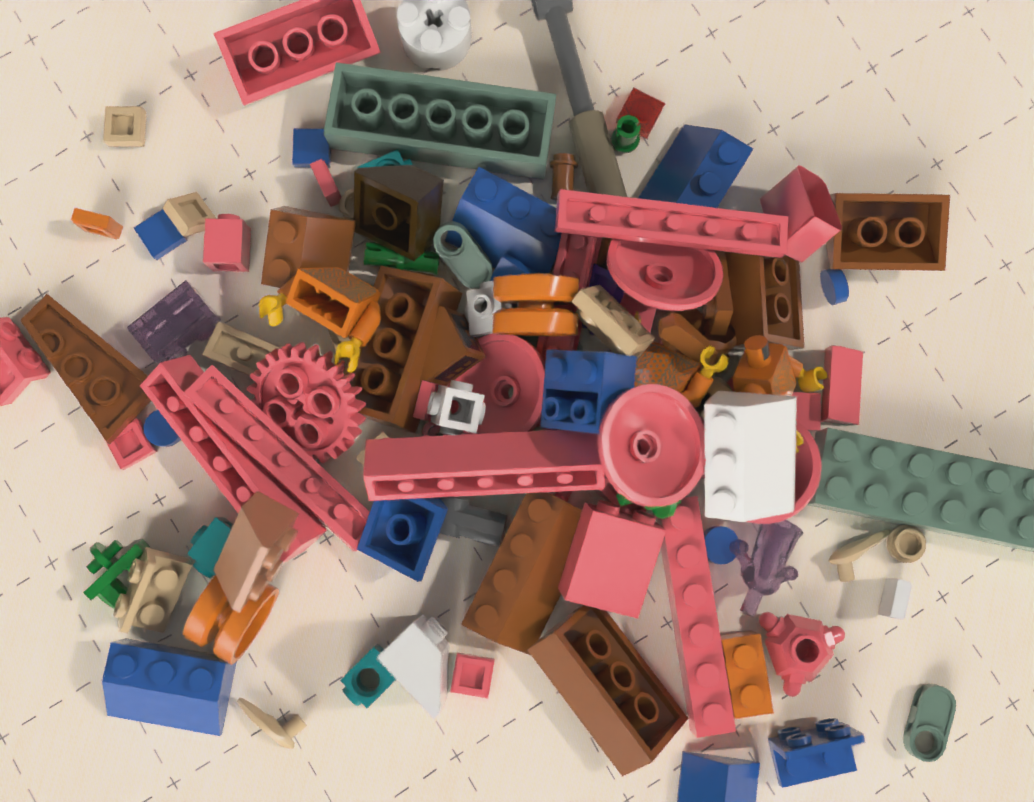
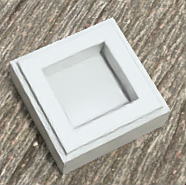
[878,578,912,620]

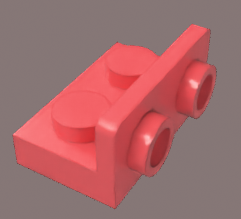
[0,317,51,406]

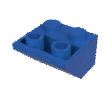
[540,350,637,434]

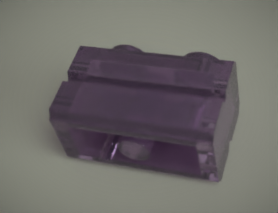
[127,280,221,364]

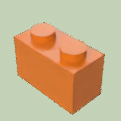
[720,630,774,719]

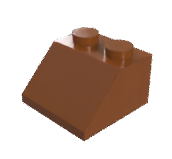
[261,206,356,288]

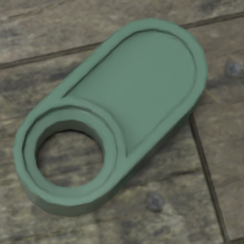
[433,221,493,289]
[903,684,956,762]

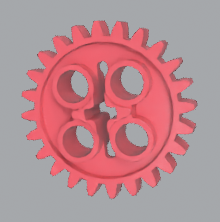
[247,342,366,463]

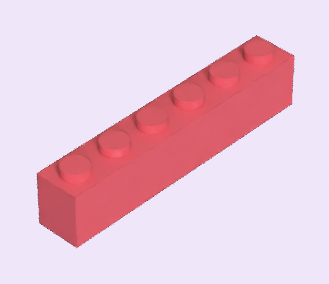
[140,355,327,563]
[363,430,605,501]
[656,496,736,738]

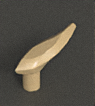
[828,529,891,582]
[237,697,307,749]

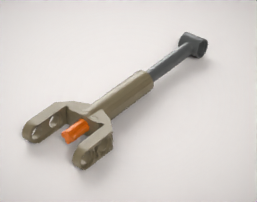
[531,0,627,336]

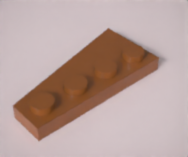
[20,294,151,444]

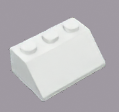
[705,391,797,522]
[376,615,449,720]

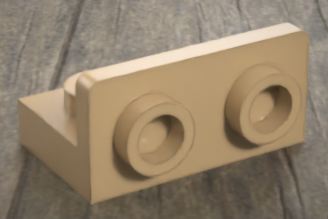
[572,285,655,359]
[113,547,192,633]

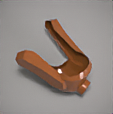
[658,308,737,374]

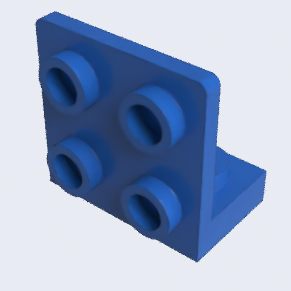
[768,718,865,788]

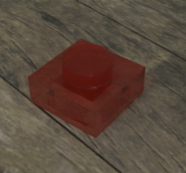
[616,87,666,139]

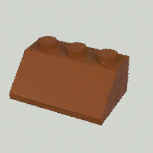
[825,193,950,271]
[725,251,805,350]

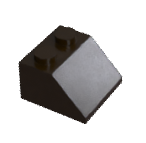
[354,165,444,261]

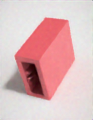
[558,500,666,618]

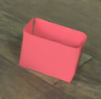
[760,165,842,262]

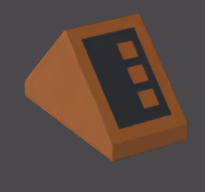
[420,306,486,386]

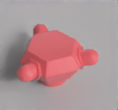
[759,612,845,697]

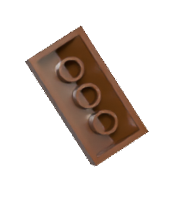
[343,266,463,433]
[461,492,582,655]
[527,605,688,777]

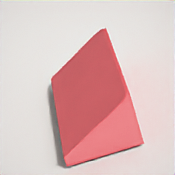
[821,345,863,425]

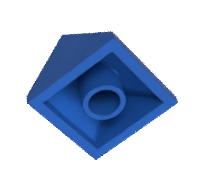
[357,497,448,582]
[677,751,760,802]

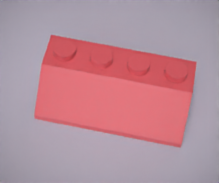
[214,0,381,106]

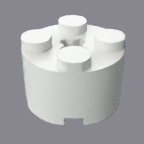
[397,0,472,70]

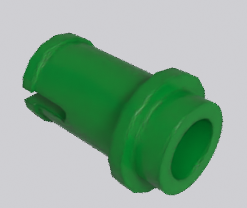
[611,115,641,153]

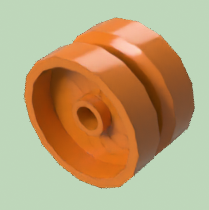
[493,273,579,336]
[183,575,279,665]

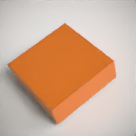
[71,208,123,239]

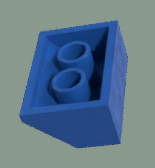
[638,124,754,208]
[445,167,562,274]
[102,638,237,736]

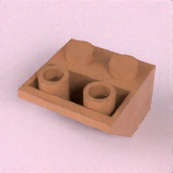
[214,491,299,613]

